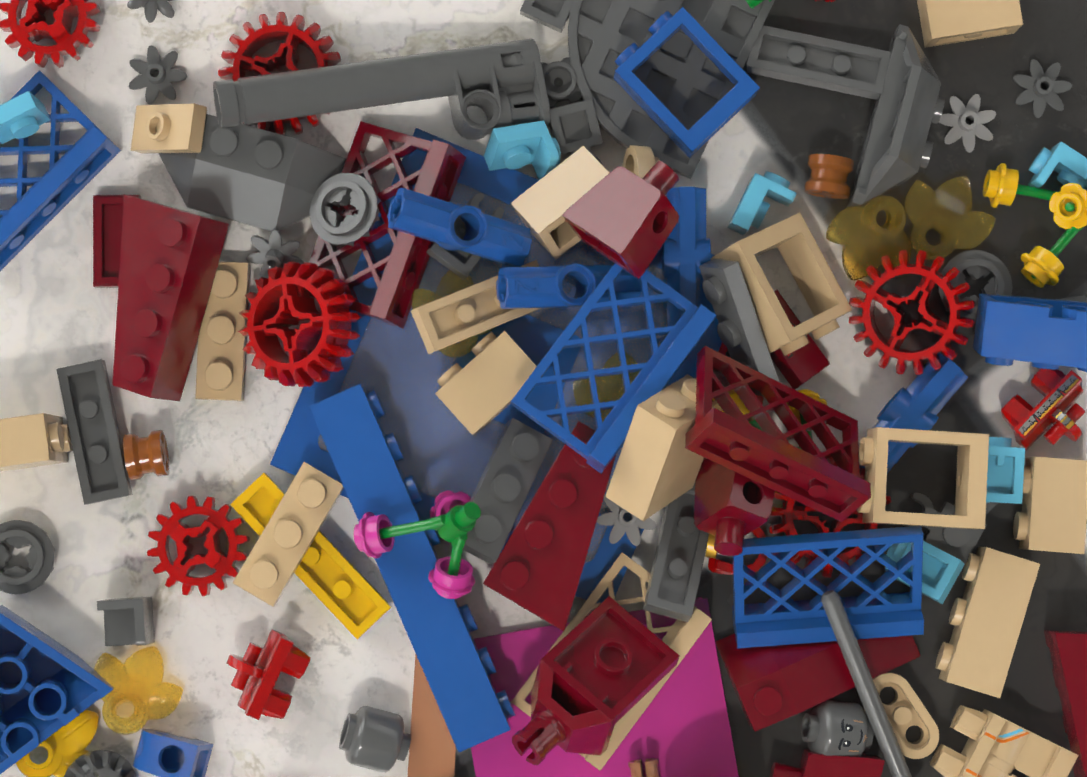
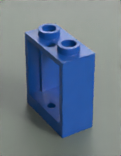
[613,7,760,158]

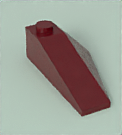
[715,633,921,732]

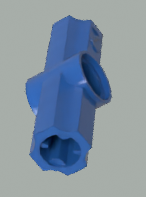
[662,187,711,327]
[387,188,532,267]
[496,263,642,310]
[859,353,968,474]

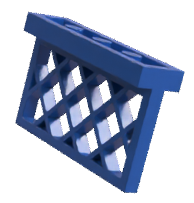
[0,70,121,271]
[510,263,717,474]
[732,526,924,648]

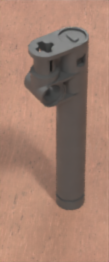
[213,39,550,140]

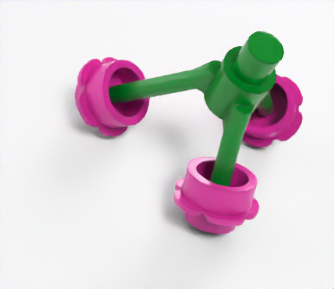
[354,490,481,599]

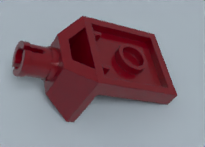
[512,596,680,765]

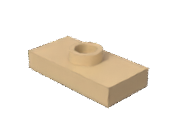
[131,103,207,154]

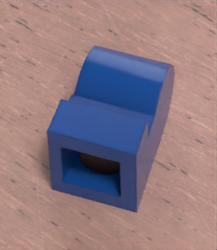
[133,728,213,777]

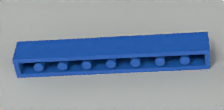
[309,384,516,752]

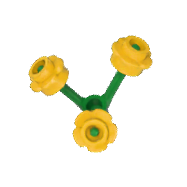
[983,163,1087,288]

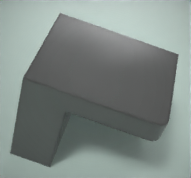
[97,597,155,646]

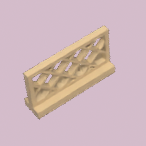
[511,553,712,771]

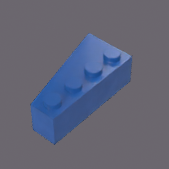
[973,293,1087,372]

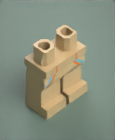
[930,705,1079,777]

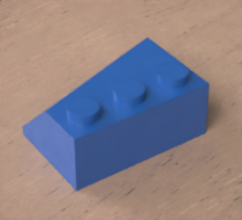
[0,605,114,774]

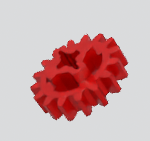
[0,0,101,68]
[147,496,250,596]

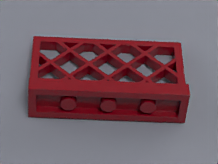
[309,121,466,329]
[685,346,871,522]

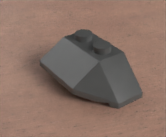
[847,24,945,210]
[158,114,346,232]

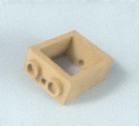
[711,212,852,356]
[857,427,989,529]

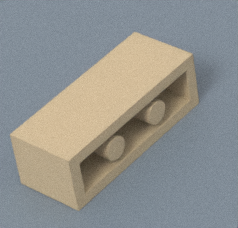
[936,547,1040,698]

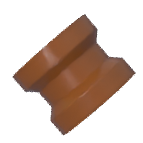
[804,154,854,199]
[123,430,169,480]

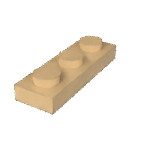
[411,260,541,354]
[195,262,250,401]
[233,462,344,607]

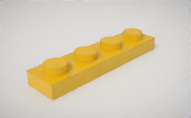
[230,473,392,639]

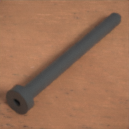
[821,590,912,777]

